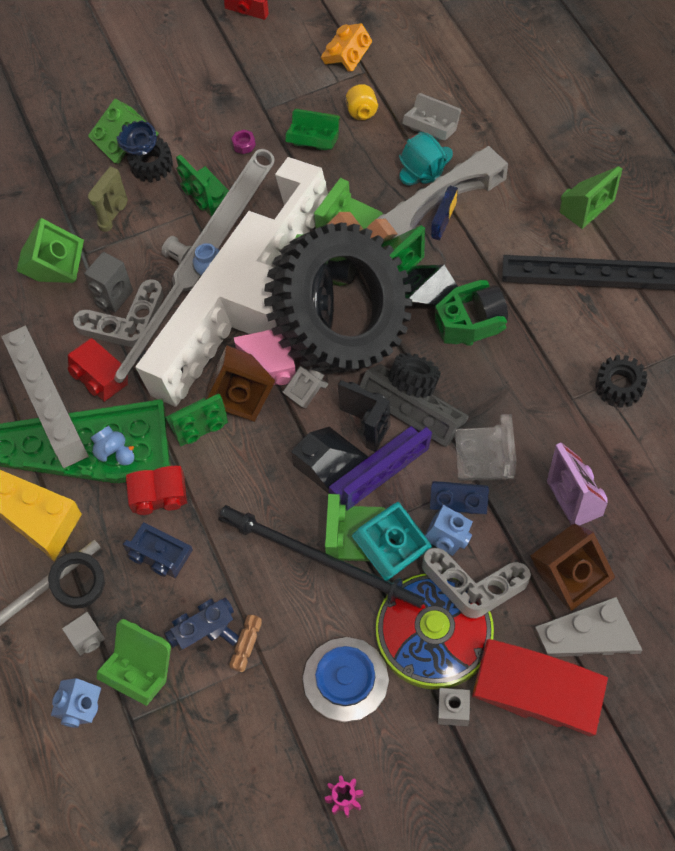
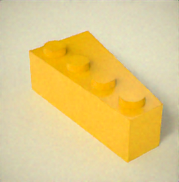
[0,470,82,561]

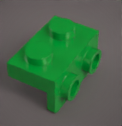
[285,109,340,150]

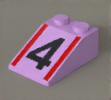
[547,443,608,526]

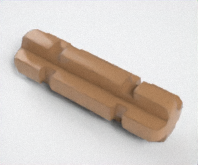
[230,615,262,672]

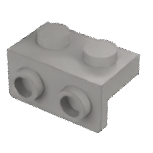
[402,93,461,140]

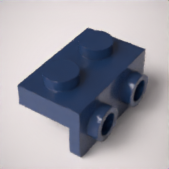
[430,481,489,514]
[123,522,193,578]

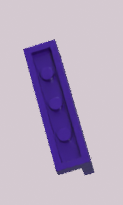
[329,426,432,511]

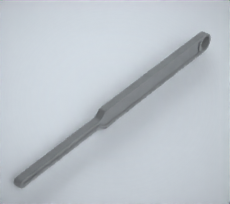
[114,149,274,383]

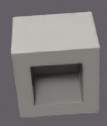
[62,612,105,656]
[438,688,470,726]

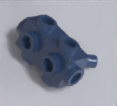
[164,597,239,651]

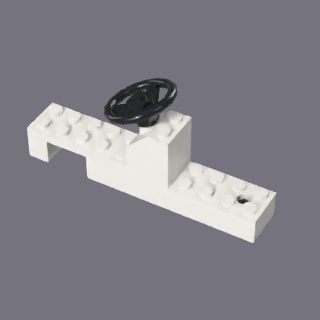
[135,157,334,407]

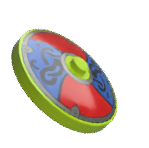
[376,573,494,690]

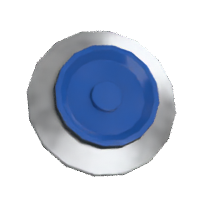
[303,637,389,723]

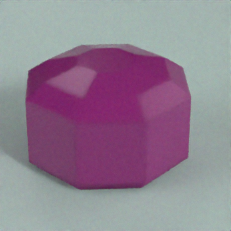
[231,130,256,154]

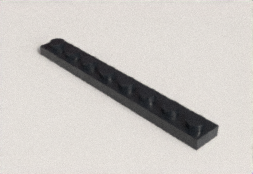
[502,255,675,290]

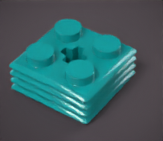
[352,502,432,580]

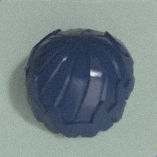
[117,120,157,155]

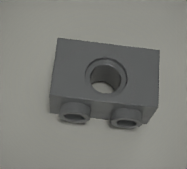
[84,252,133,313]

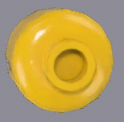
[345,84,378,120]

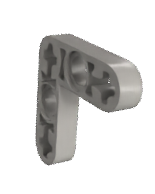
[73,279,164,347]
[422,548,531,618]

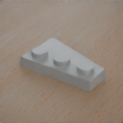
[534,597,642,657]

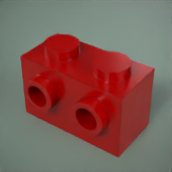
[68,338,128,402]

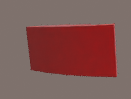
[472,639,608,737]

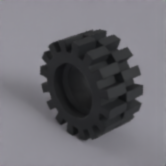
[127,138,173,182]
[388,353,441,398]
[595,355,648,408]

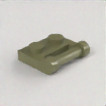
[88,166,128,232]

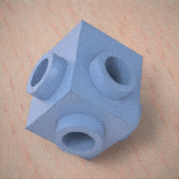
[425,505,473,556]
[51,678,101,728]

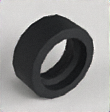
[48,552,105,609]

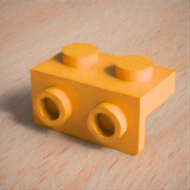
[321,23,372,72]

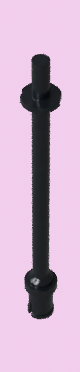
[218,505,425,608]

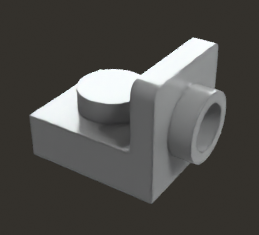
[283,366,328,408]

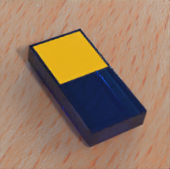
[431,185,458,241]

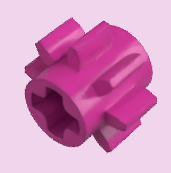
[325,775,364,818]

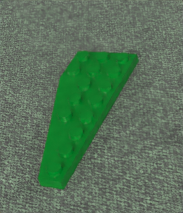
[0,399,170,483]

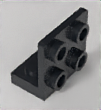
[338,380,390,452]

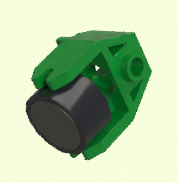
[435,280,508,346]

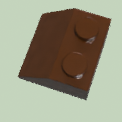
[205,345,275,422]
[530,523,615,611]

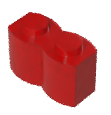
[126,466,187,515]

